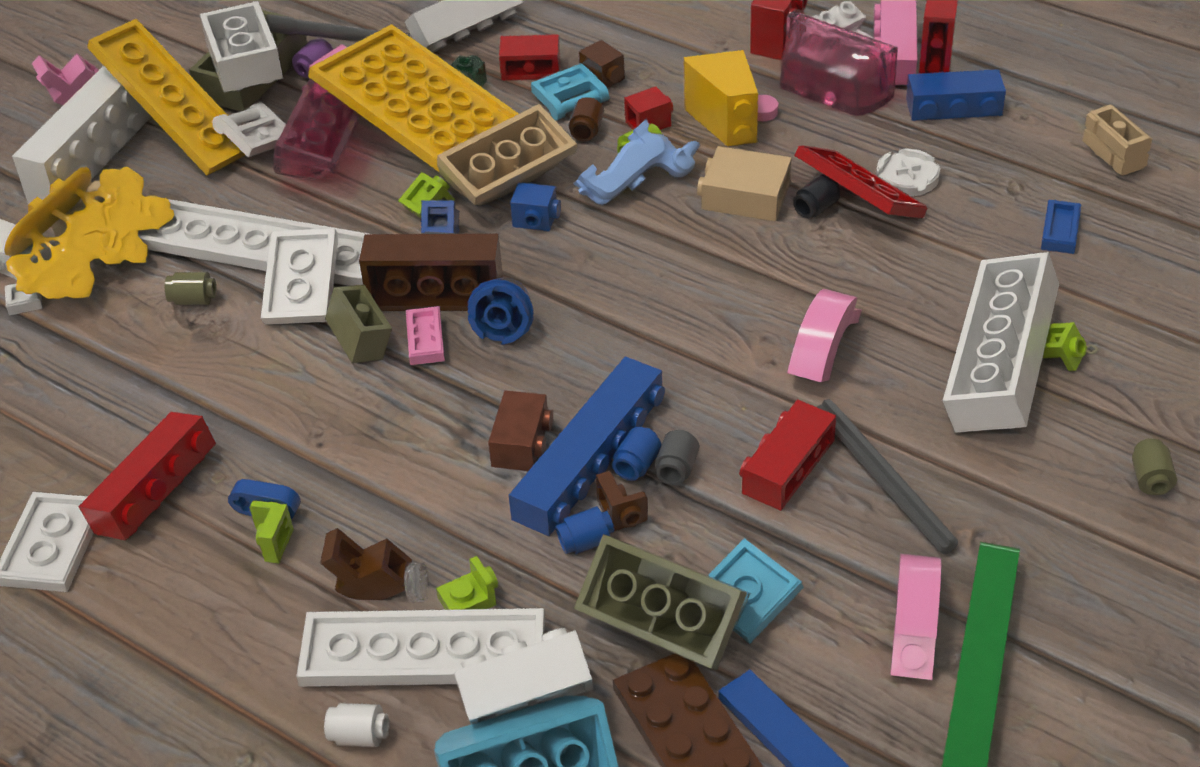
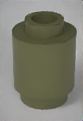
[165,272,217,305]
[1132,439,1177,495]

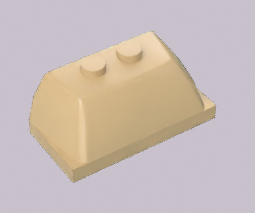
[437,104,577,206]

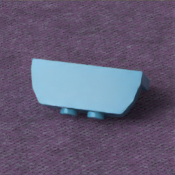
[434,696,618,767]

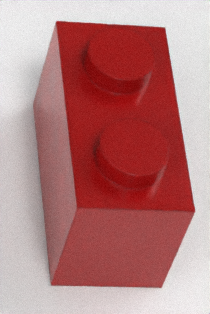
[499,34,560,80]

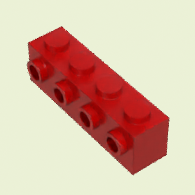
[78,412,216,541]

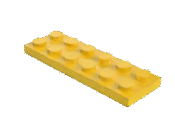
[87,19,245,176]

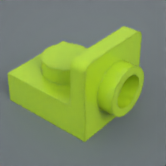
[398,172,455,218]
[1042,322,1087,371]
[249,500,294,564]
[436,556,498,610]

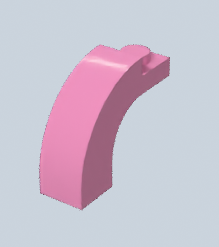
[787,289,861,382]
[890,554,941,680]

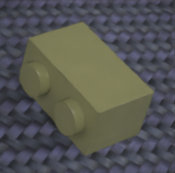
[325,285,392,363]

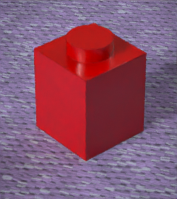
[624,86,674,130]

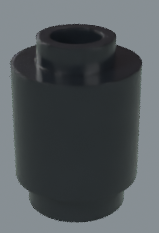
[793,174,840,218]

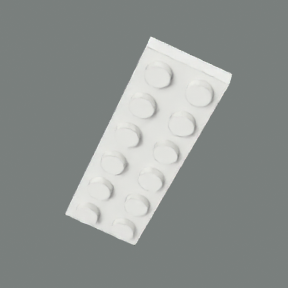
[296,608,545,687]

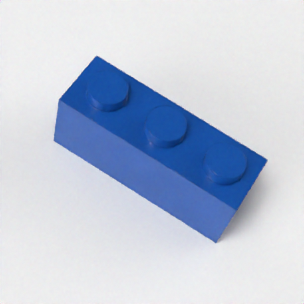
[906,69,1006,121]

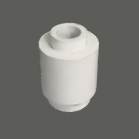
[324,703,389,747]

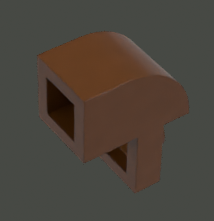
[320,528,412,600]

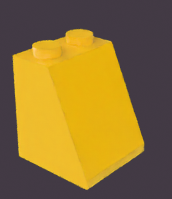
[683,50,758,146]

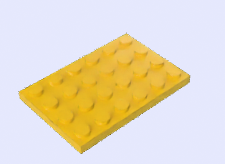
[308,24,519,173]

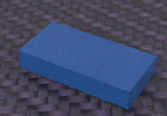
[1041,200,1081,254]

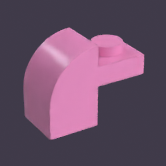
[32,54,99,105]

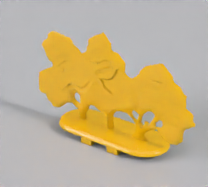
[4,166,174,299]

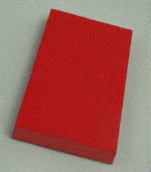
[794,145,928,218]

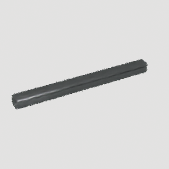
[817,399,958,554]

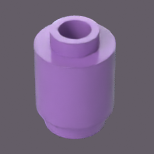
[292,38,333,79]

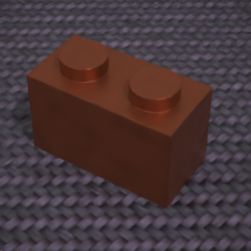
[488,390,553,471]

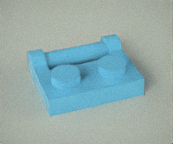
[531,63,610,121]

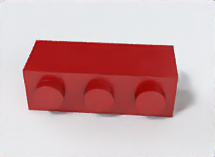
[919,0,958,74]
[739,399,836,511]

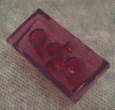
[779,11,898,116]
[273,79,361,181]

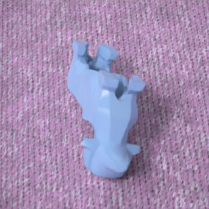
[574,120,700,205]

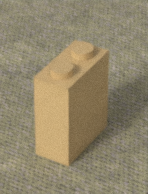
[697,146,792,221]

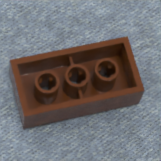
[359,233,503,311]

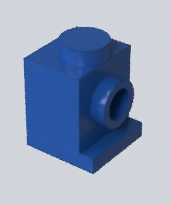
[421,200,460,234]

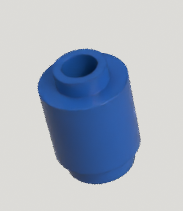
[612,427,662,481]
[555,506,615,555]

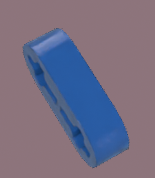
[228,479,301,520]

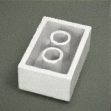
[200,1,283,92]
[454,628,593,724]

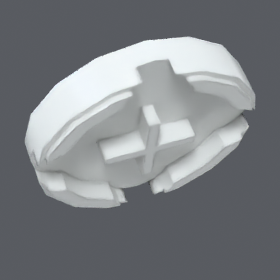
[876,148,940,197]

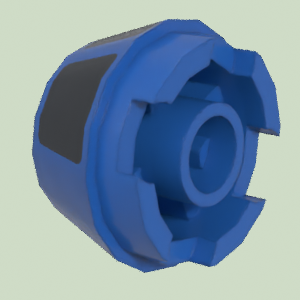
[468,278,533,345]

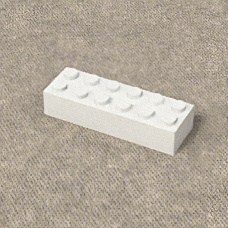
[12,66,151,204]
[943,252,1059,433]

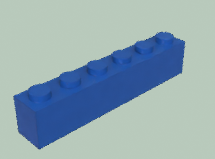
[509,356,665,536]

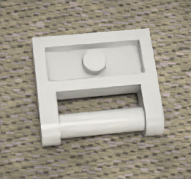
[212,102,295,157]

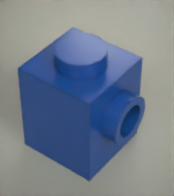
[510,182,561,231]

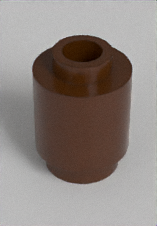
[569,97,604,142]

